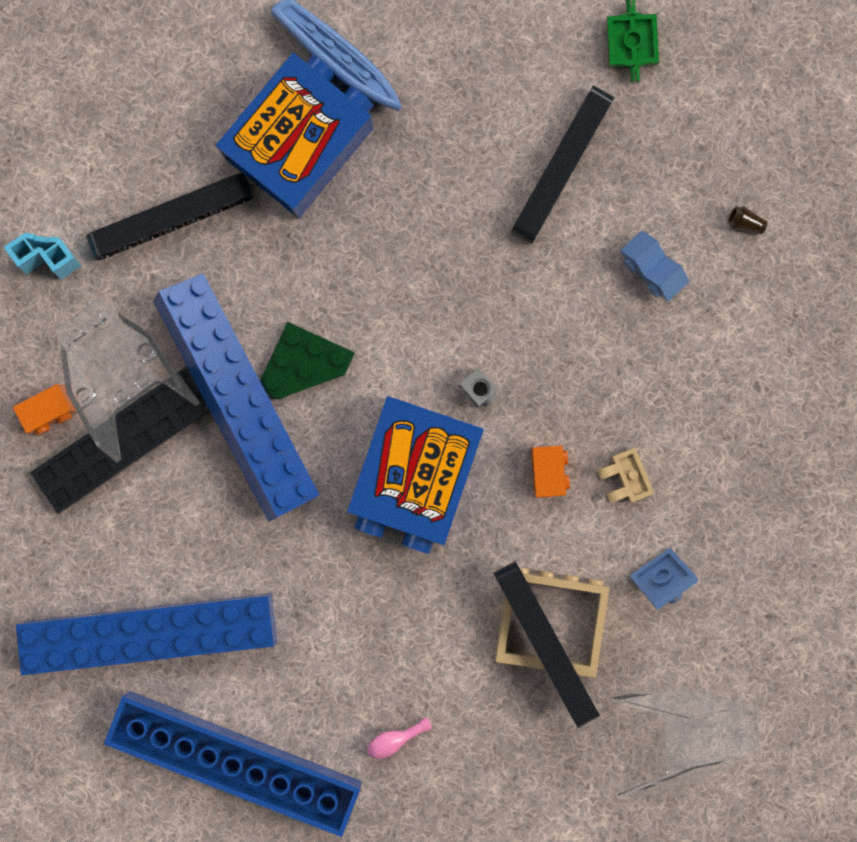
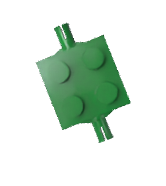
[606,0,659,83]

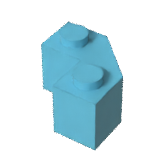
[4,233,82,280]

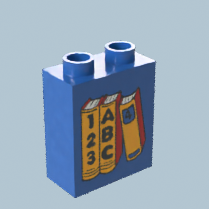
[215,52,373,219]
[347,396,484,554]

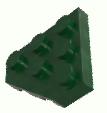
[260,322,355,400]

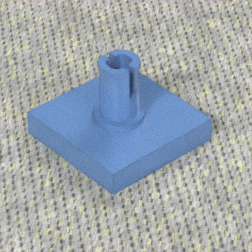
[630,548,699,610]

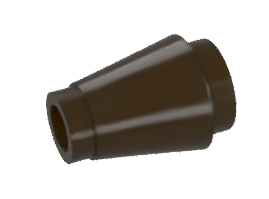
[728,206,768,235]

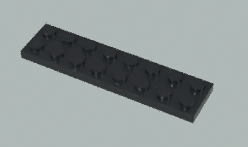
[30,366,210,514]

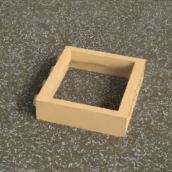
[495,567,610,678]

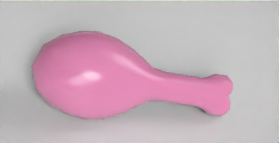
[367,718,432,759]

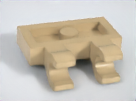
[597,447,654,503]

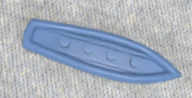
[271,0,402,111]

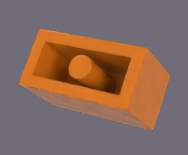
[13,384,77,436]
[531,445,570,498]

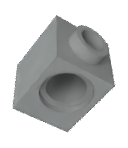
[459,367,498,407]

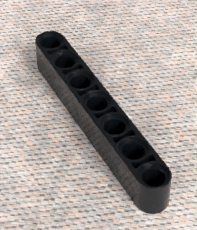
[510,85,615,244]
[86,173,254,261]
[493,561,600,728]

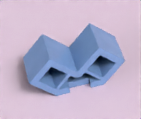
[620,231,690,301]

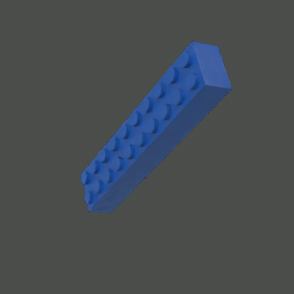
[153,274,319,522]
[16,593,277,676]
[104,691,362,837]

